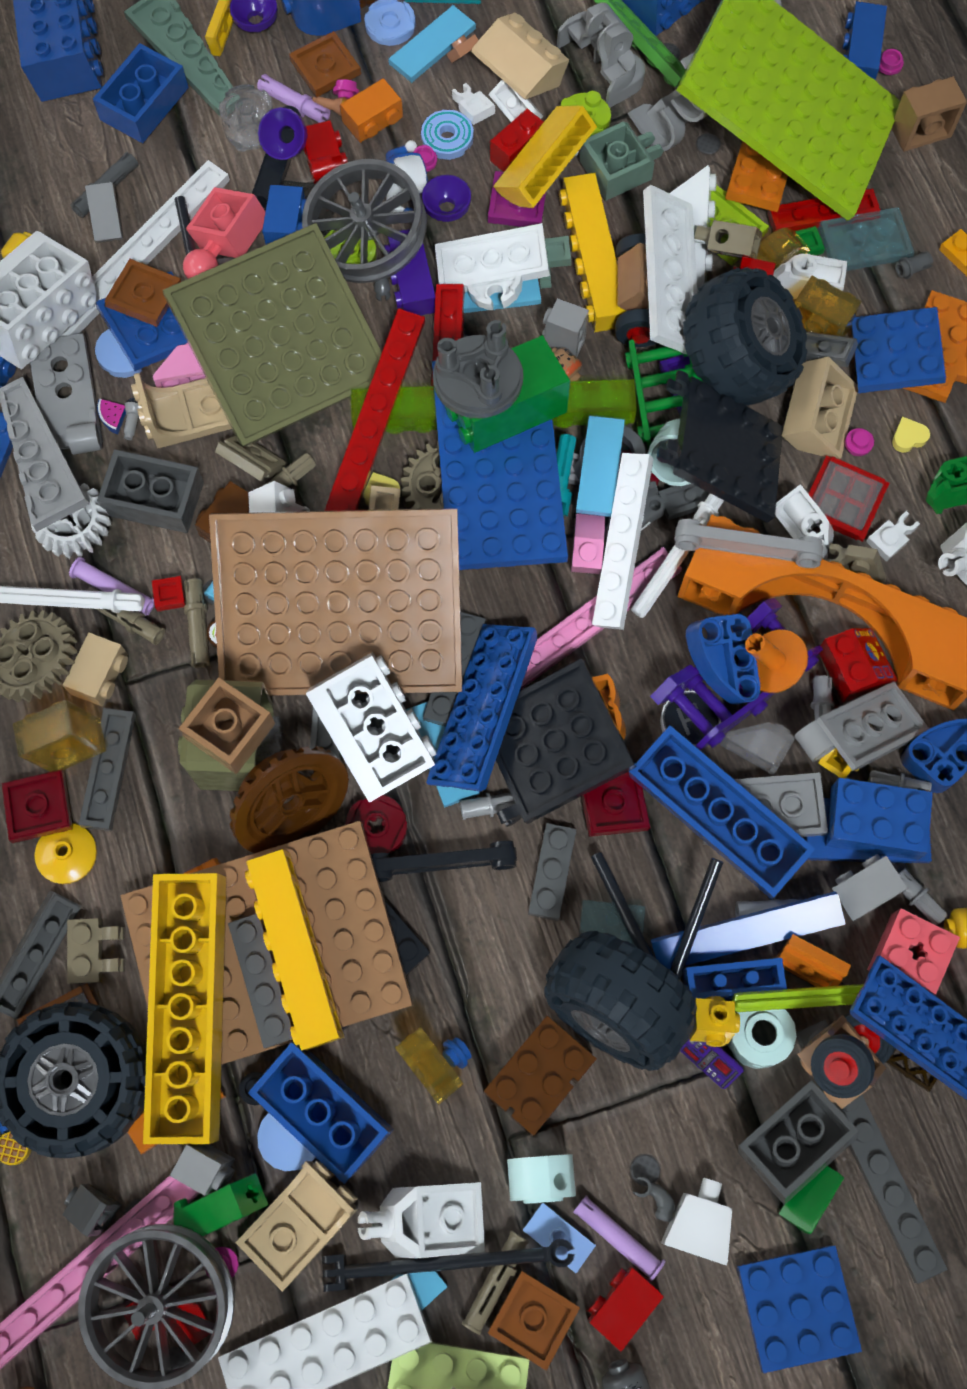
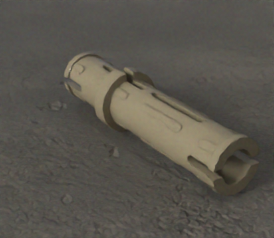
[183,578,211,668]
[86,587,165,645]
[462,1230,529,1335]

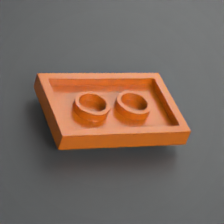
[725,141,788,212]

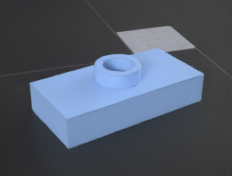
[523,1203,596,1273]

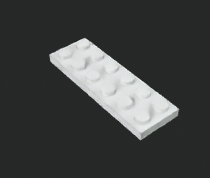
[643,185,697,354]
[218,1274,432,1389]

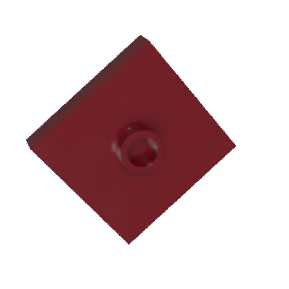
[1,769,73,843]
[581,771,650,837]

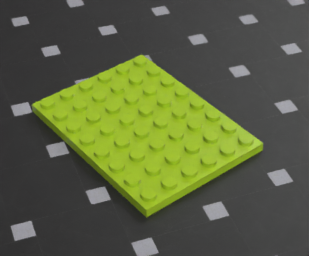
[676,0,900,221]

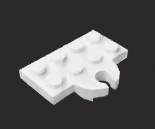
[435,223,550,310]

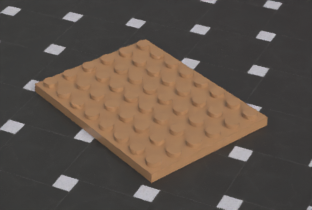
[209,508,462,696]
[120,821,414,1065]

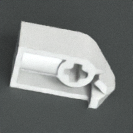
[773,254,847,307]
[775,484,834,560]

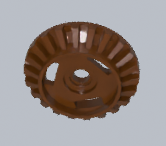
[229,746,349,853]

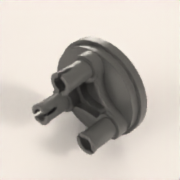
[433,320,523,418]

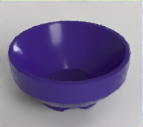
[230,0,277,32]
[258,107,307,160]
[422,175,471,222]

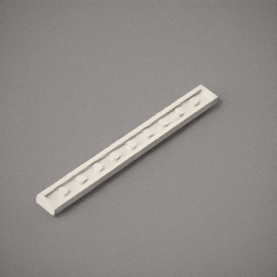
[59,160,230,337]

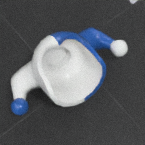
[382,140,428,213]

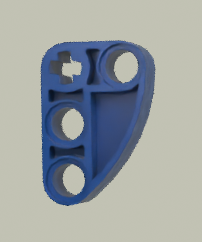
[686,614,760,704]
[901,719,967,793]

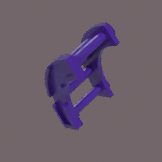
[650,598,823,750]

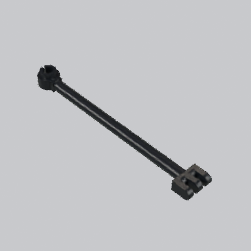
[322,1239,575,1292]

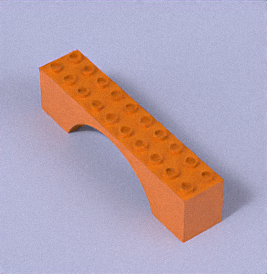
[677,514,967,711]

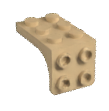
[131,373,232,448]
[235,1161,359,1292]

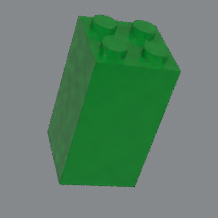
[445,335,570,453]

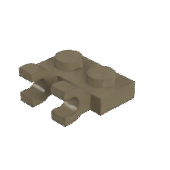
[825,543,886,584]
[67,918,125,984]

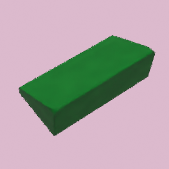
[778,1166,844,1234]

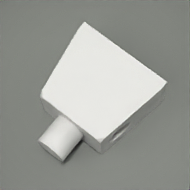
[661,1178,732,1266]

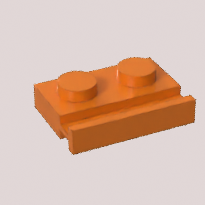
[776,934,851,987]

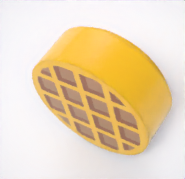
[0,1132,31,1165]

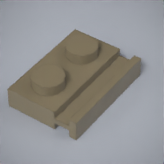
[215,436,286,481]

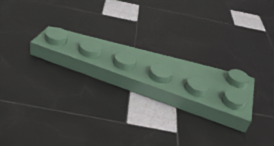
[124,0,241,116]

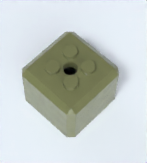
[178,679,274,791]

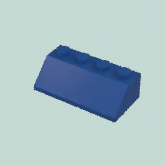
[248,1042,394,1184]

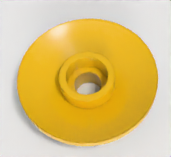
[35,823,97,884]

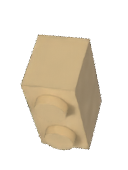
[62,633,128,707]

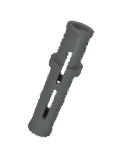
[70,152,138,218]

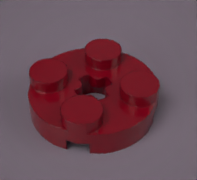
[345,795,408,854]

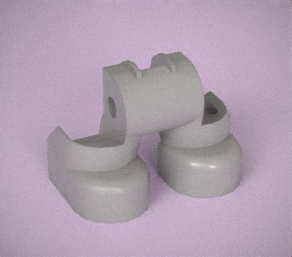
[557,2,645,108]
[628,52,708,152]

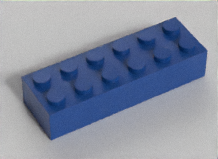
[629,725,816,900]

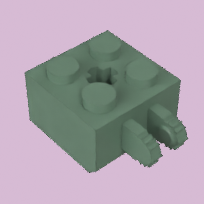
[579,121,664,201]

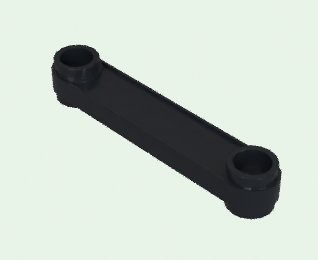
[252,106,302,212]
[371,841,517,882]

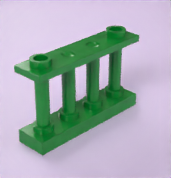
[625,340,703,450]

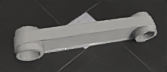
[674,519,823,568]

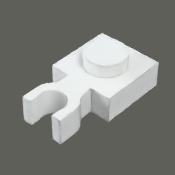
[452,83,495,125]
[866,511,920,562]

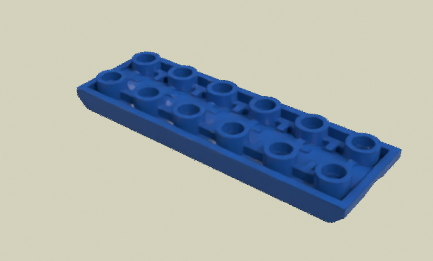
[426,624,537,792]
[849,956,967,1100]

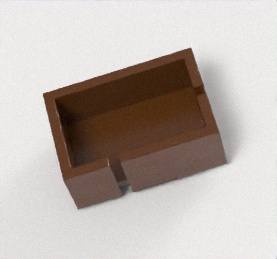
[483,1016,597,1137]

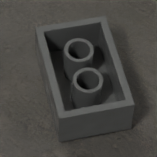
[97,449,204,533]
[738,1080,859,1205]

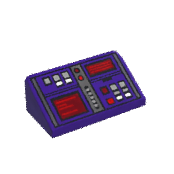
[680,1038,744,1089]

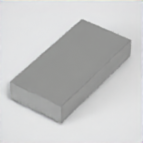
[85,182,123,243]

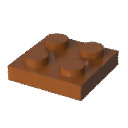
[289,31,361,97]
[105,258,181,327]
[487,1270,580,1371]

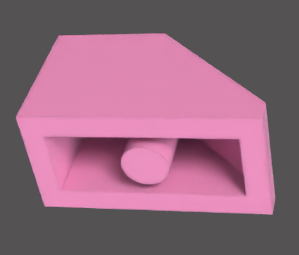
[153,343,206,388]
[571,514,605,574]

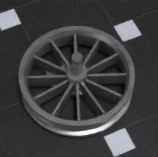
[302,159,427,283]
[78,1224,235,1389]

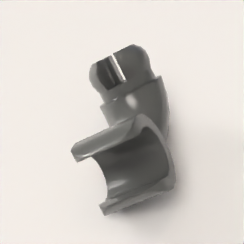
[372,261,391,301]
[632,1177,675,1222]

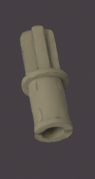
[262,453,316,487]

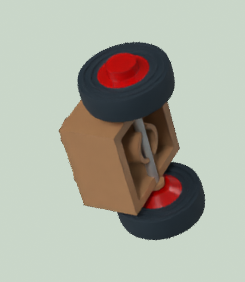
[615,233,657,347]
[797,1013,895,1109]

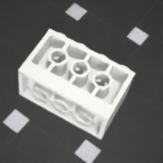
[0,231,98,370]
[306,652,437,802]

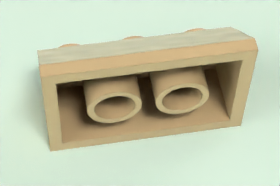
[471,13,569,100]
[782,356,858,459]

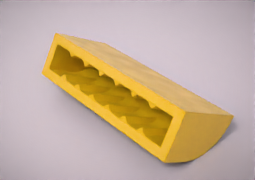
[493,106,597,208]

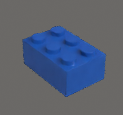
[93,43,189,144]
[825,778,933,860]

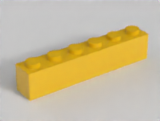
[559,173,627,333]
[245,849,344,1050]

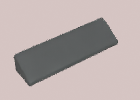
[0,891,82,1020]

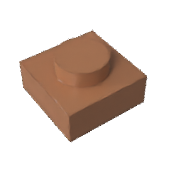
[446,34,479,63]

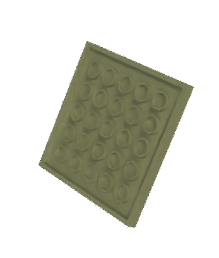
[162,223,382,448]

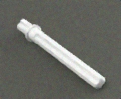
[631,493,724,618]
[0,586,145,613]

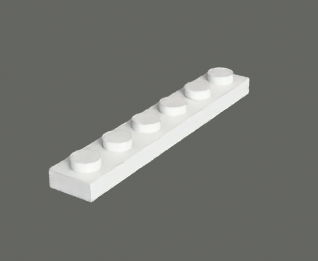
[592,453,654,630]

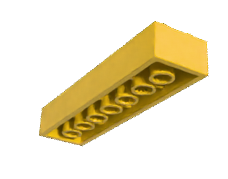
[143,873,226,1144]

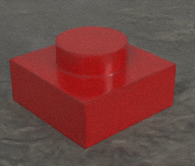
[151,576,186,612]

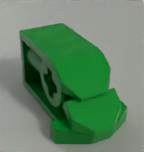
[925,456,967,514]
[174,1173,268,1237]

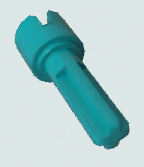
[557,434,576,517]

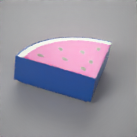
[97,399,126,434]

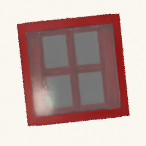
[808,455,890,542]

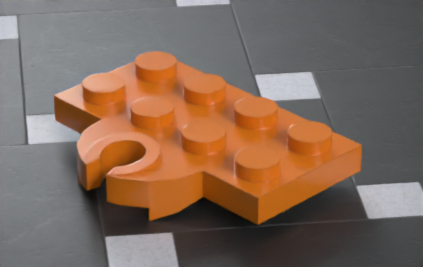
[903,290,967,403]

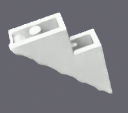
[670,166,717,292]

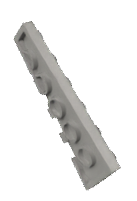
[0,377,89,531]

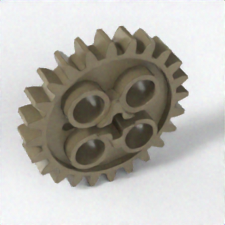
[401,441,444,509]
[0,610,77,703]

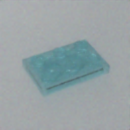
[819,207,914,271]

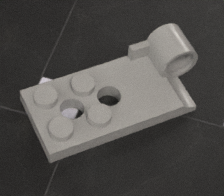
[30,333,103,455]
[794,682,929,771]

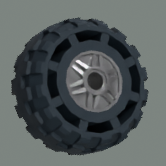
[683,267,807,406]
[544,931,697,1071]
[0,1002,147,1158]

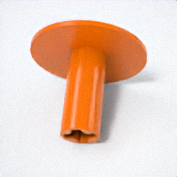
[745,630,808,693]

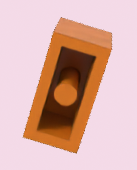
[340,78,403,143]

